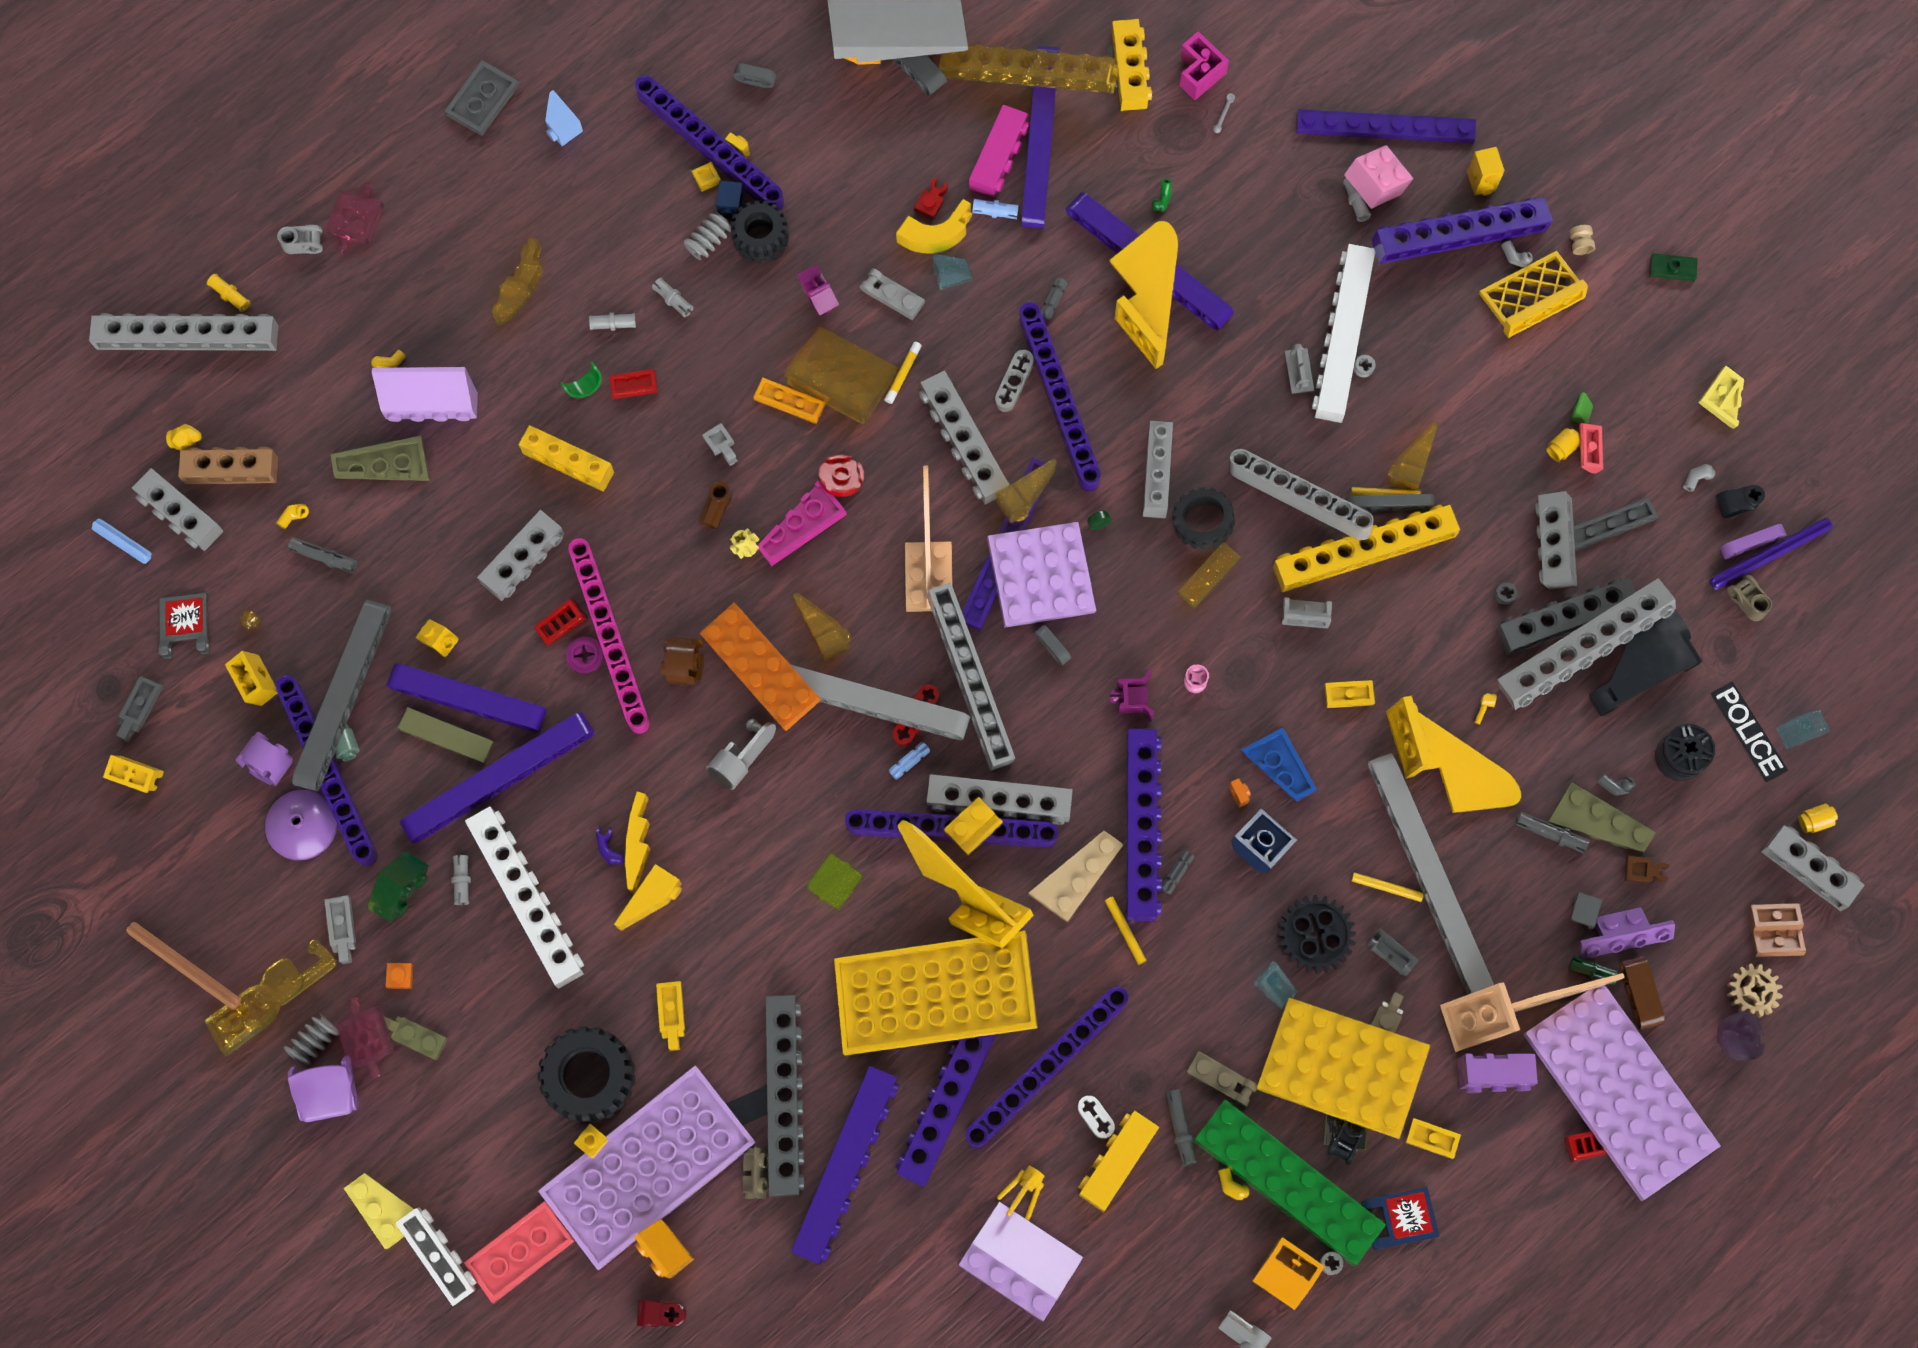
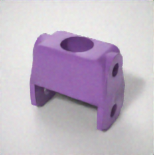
[288,1055,359,1122]

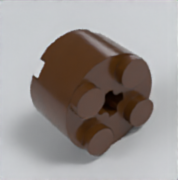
[660,637,704,686]

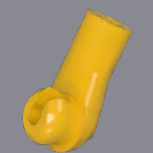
[371,349,406,368]

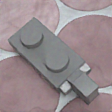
[325,895,356,965]

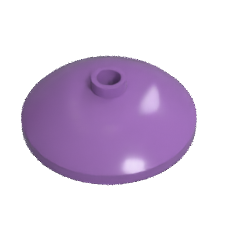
[265,790,337,860]

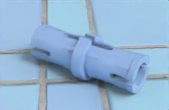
[972,199,1019,220]

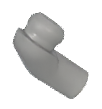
[1501,241,1533,267]
[1683,464,1715,492]

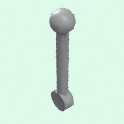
[1213,93,1235,133]

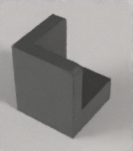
[1571,892,1602,931]

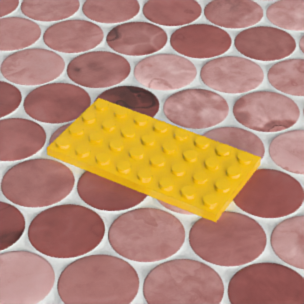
[834,931,1038,1056]

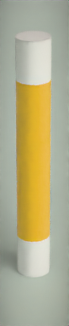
[884,342,922,404]

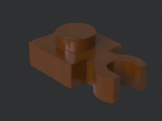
[1625,856,1669,884]

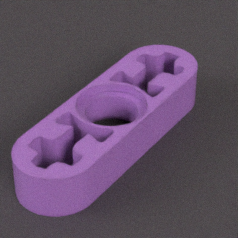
[1720,524,1787,559]

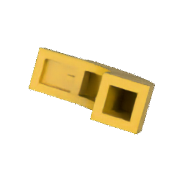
[896,199,972,254]

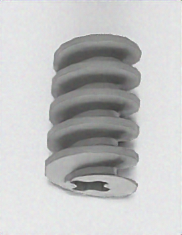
[684,212,731,260]
[283,1013,339,1065]

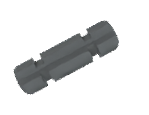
[1040,278,1068,320]
[1161,850,1194,894]

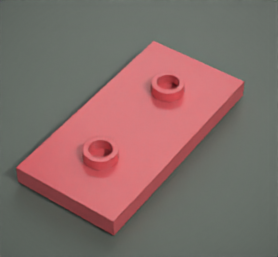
[464,1201,575,1304]

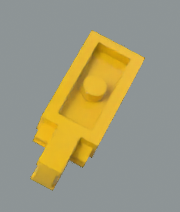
[656,981,685,1051]

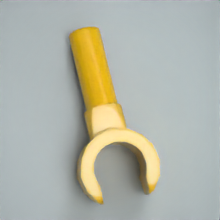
[1474,693,1497,725]

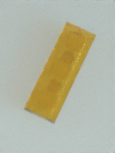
[1177,543,1241,609]

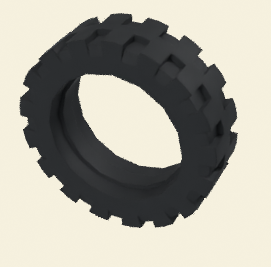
[1172,487,1235,550]

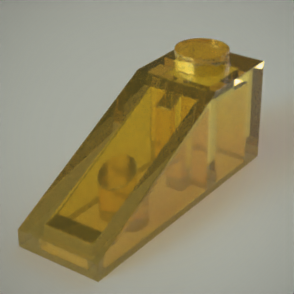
[1388,422,1438,491]
[996,458,1057,523]
[793,593,852,661]

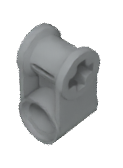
[277,225,323,254]

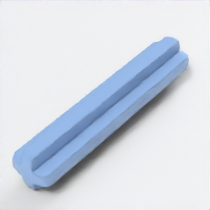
[92,519,152,564]

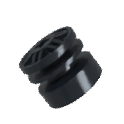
[1655,724,1715,782]

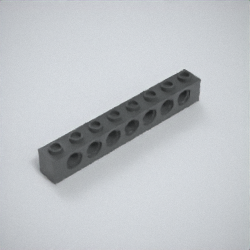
[766,995,805,1197]

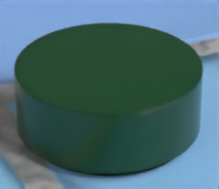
[1087,511,1111,530]

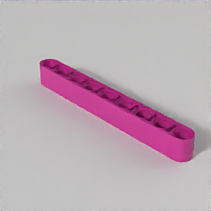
[569,538,650,734]

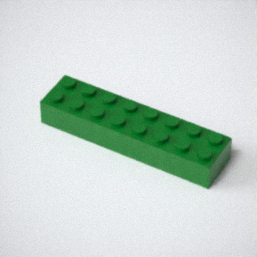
[1193,1100,1386,1266]

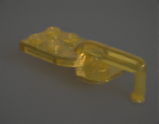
[204,940,336,1056]

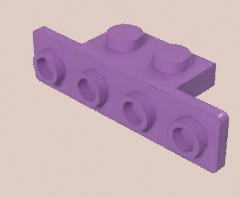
[1579,907,1675,959]

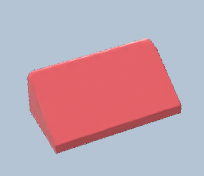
[1580,423,1603,474]

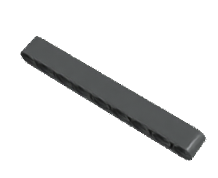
[292,599,391,791]

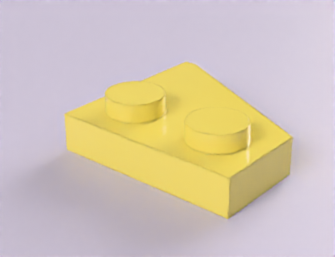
[1698,366,1744,429]

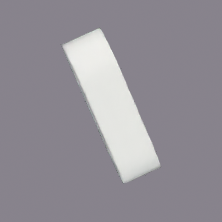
[1078,1096,1115,1139]

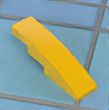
[625,791,651,894]

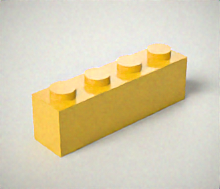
[1078,1110,1159,1212]

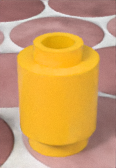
[1546,428,1580,462]
[1798,803,1838,833]

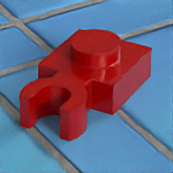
[914,178,948,220]

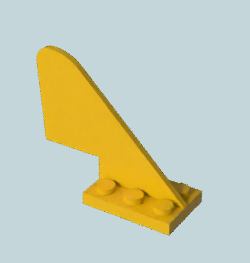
[1110,221,1178,369]
[1386,696,1521,813]
[898,820,1034,948]

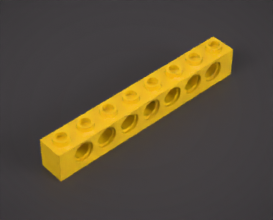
[1273,505,1460,592]

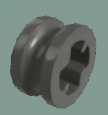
[1495,583,1518,606]

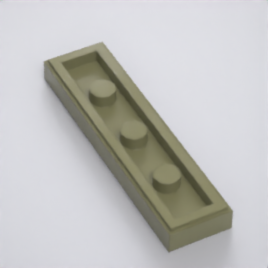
[398,707,495,764]

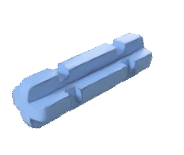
[889,742,930,780]

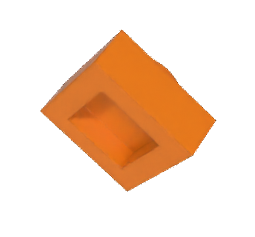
[1228,778,1251,808]
[386,963,413,989]

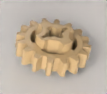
[1727,964,1783,1018]

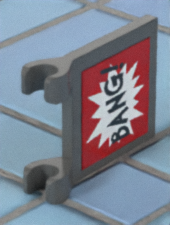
[159,593,210,659]

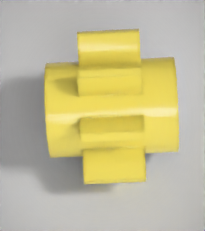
[730,528,759,559]

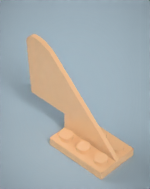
[905,465,952,612]

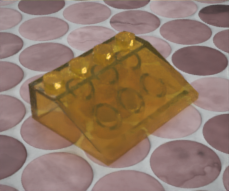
[784,327,899,425]

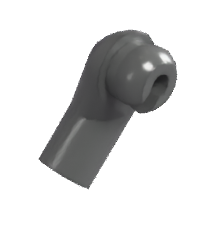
[1597,773,1635,796]

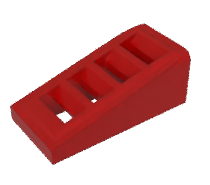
[534,599,588,646]
[1564,1131,1607,1162]

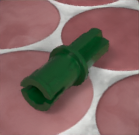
[1568,956,1619,985]

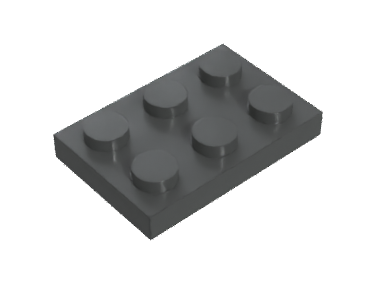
[444,61,519,136]

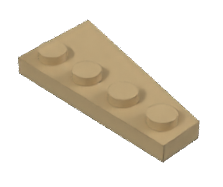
[1028,831,1123,922]

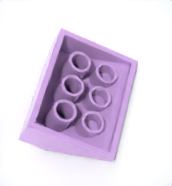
[372,367,478,422]
[959,1202,1083,1322]

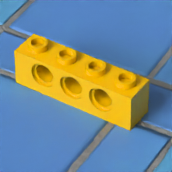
[1112,19,1152,111]
[518,425,614,492]

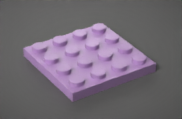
[987,522,1096,628]

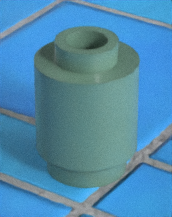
[335,724,360,761]

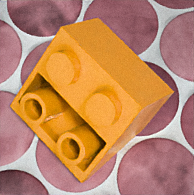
[634,1219,694,1279]
[1252,1237,1325,1310]

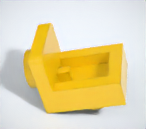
[416,619,459,657]
[574,1124,608,1158]

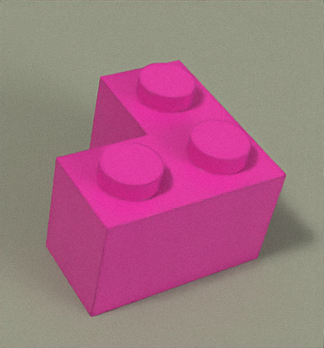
[1180,31,1229,100]

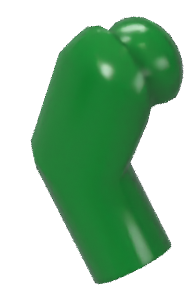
[1152,179,1172,212]

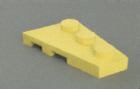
[344,1173,414,1249]

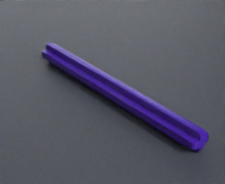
[1709,518,1833,590]

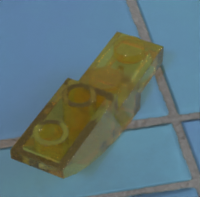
[492,237,543,326]

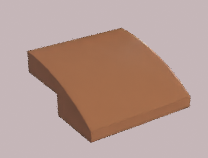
[1750,903,1806,957]

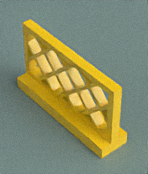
[1479,251,1588,338]

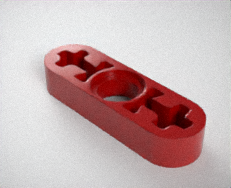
[893,685,939,747]

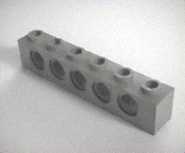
[919,370,1009,504]
[927,774,1073,825]

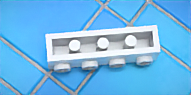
[396,1207,477,1306]

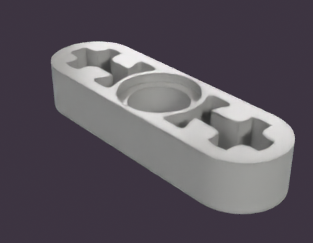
[995,350,1034,412]

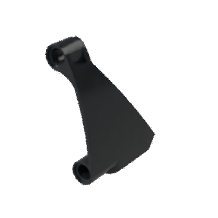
[1589,605,1703,717]

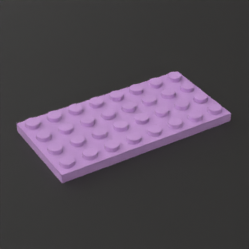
[1523,985,1721,1201]
[538,1065,756,1270]

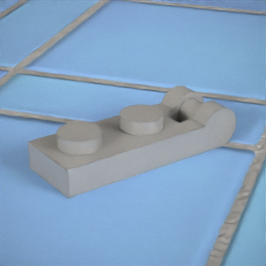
[860,268,925,321]

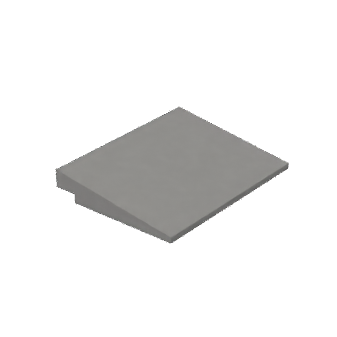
[827,0,968,63]

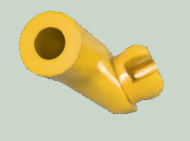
[276,504,309,529]
[1218,1168,1249,1200]

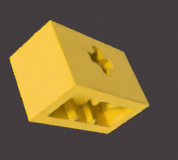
[1467,147,1505,196]
[225,651,278,706]

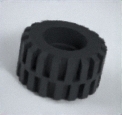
[731,200,789,263]

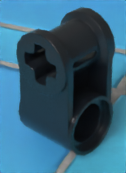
[1716,485,1765,518]
[1327,1120,1366,1165]

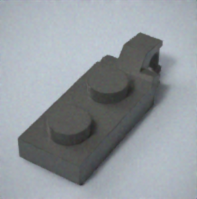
[116,676,164,743]

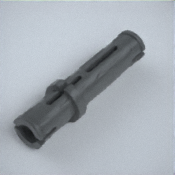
[288,537,358,574]
[1516,812,1590,854]
[1165,1089,1197,1166]

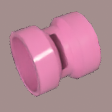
[1184,664,1209,693]

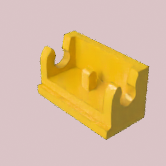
[103,755,164,793]

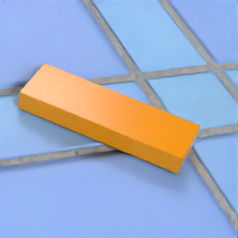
[754,377,826,424]

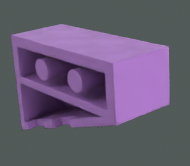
[1457,1054,1538,1093]

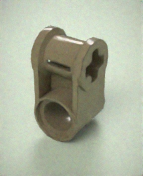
[1727,574,1772,621]

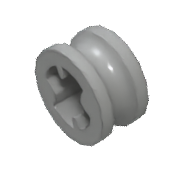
[1353,355,1376,378]
[1320,1252,1343,1275]

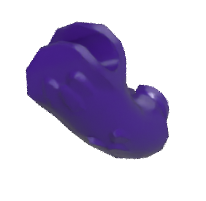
[596,826,625,865]

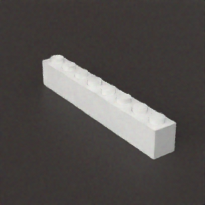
[1312,244,1375,423]

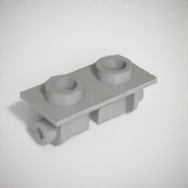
[1285,344,1314,394]

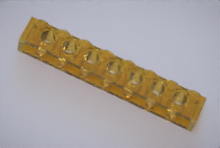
[939,44,1119,93]

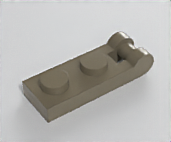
[1186,1051,1258,1107]

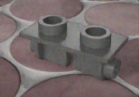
[1367,929,1419,977]

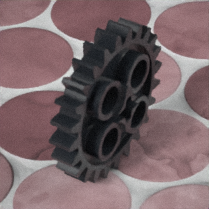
[1276,895,1356,974]

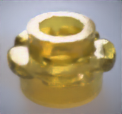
[239,609,262,630]

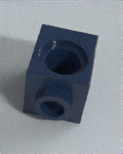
[716,181,744,218]

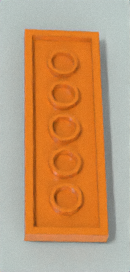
[699,602,822,731]

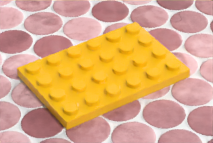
[1257,998,1430,1139]

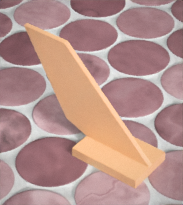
[1440,973,1625,1052]

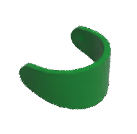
[560,361,602,398]

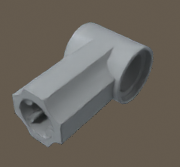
[1218,1310,1272,1348]

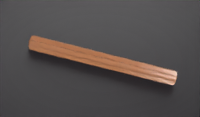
[126,922,241,1010]

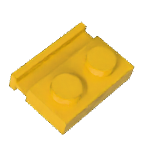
[944,797,1003,856]

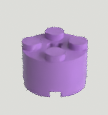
[235,732,293,786]

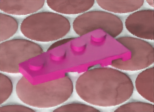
[758,481,847,567]

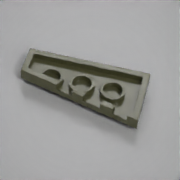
[330,436,430,481]
[1548,783,1656,854]

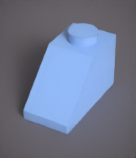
[545,90,583,146]

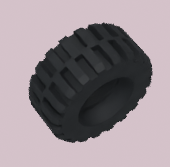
[538,1026,636,1124]

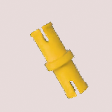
[207,274,251,312]

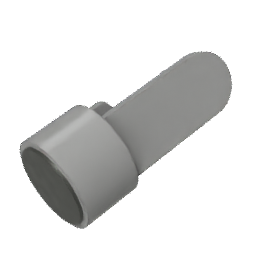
[706,718,776,790]

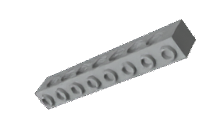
[89,313,279,351]
[1497,578,1676,710]
[926,582,1015,771]

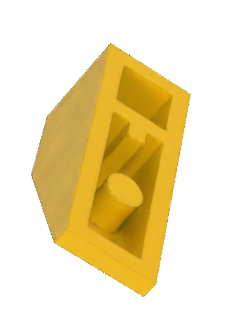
[614,864,682,931]

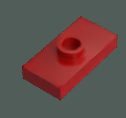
[609,369,658,399]

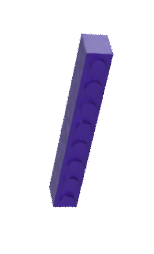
[791,1066,900,1265]

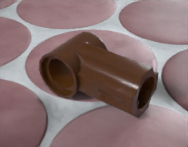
[699,481,732,530]

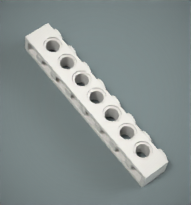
[465,807,584,989]

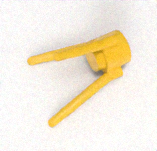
[997,1166,1045,1221]

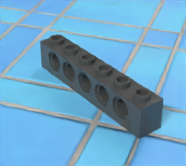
[1496,578,1636,656]

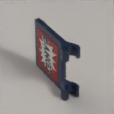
[1362,1187,1439,1250]

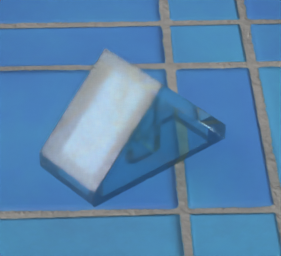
[933,255,973,290]
[1776,710,1831,749]
[1254,961,1298,1009]

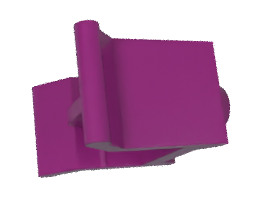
[797,264,839,316]
[1109,670,1154,721]

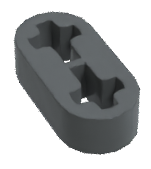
[733,63,777,88]
[1034,625,1071,666]

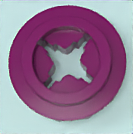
[566,637,604,674]

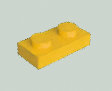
[1324,680,1375,708]
[1405,1118,1461,1159]

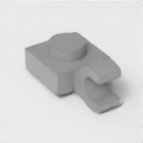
[702,423,738,466]

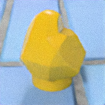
[166,424,202,451]

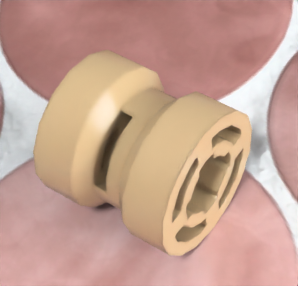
[1569,225,1595,255]

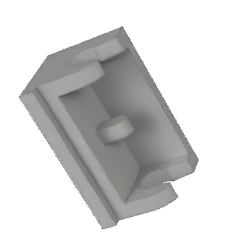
[1281,597,1332,629]

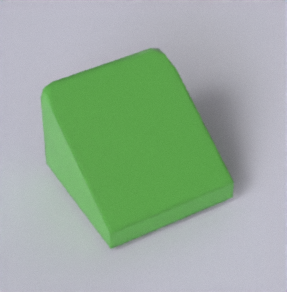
[1570,392,1593,424]

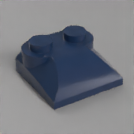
[1231,809,1297,873]

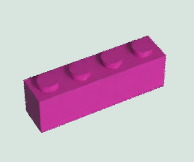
[969,105,1030,199]

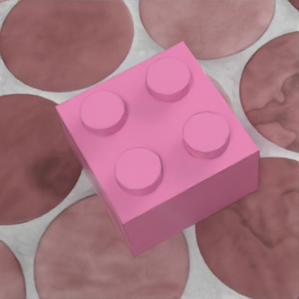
[1344,145,1414,209]

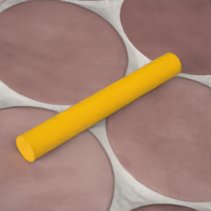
[1351,487,1421,496]
[1351,872,1424,902]
[1105,896,1147,965]

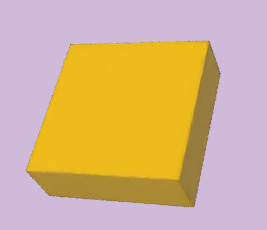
[691,162,721,192]

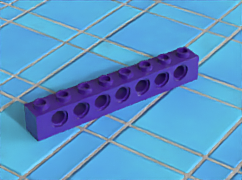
[1371,197,1553,264]
[1126,729,1161,922]
[895,1034,997,1188]

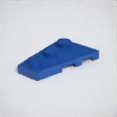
[1241,728,1317,802]

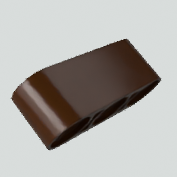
[1619,956,1665,1030]

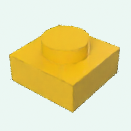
[725,132,750,159]

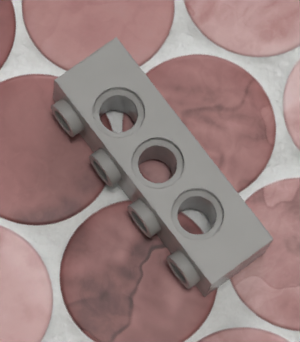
[1143,421,1173,518]
[132,468,224,551]
[1535,491,1577,590]
[477,510,564,601]
[1761,825,1864,911]

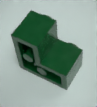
[367,851,429,923]

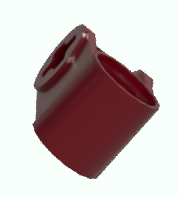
[637,1300,687,1327]

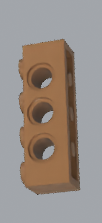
[178,447,278,484]

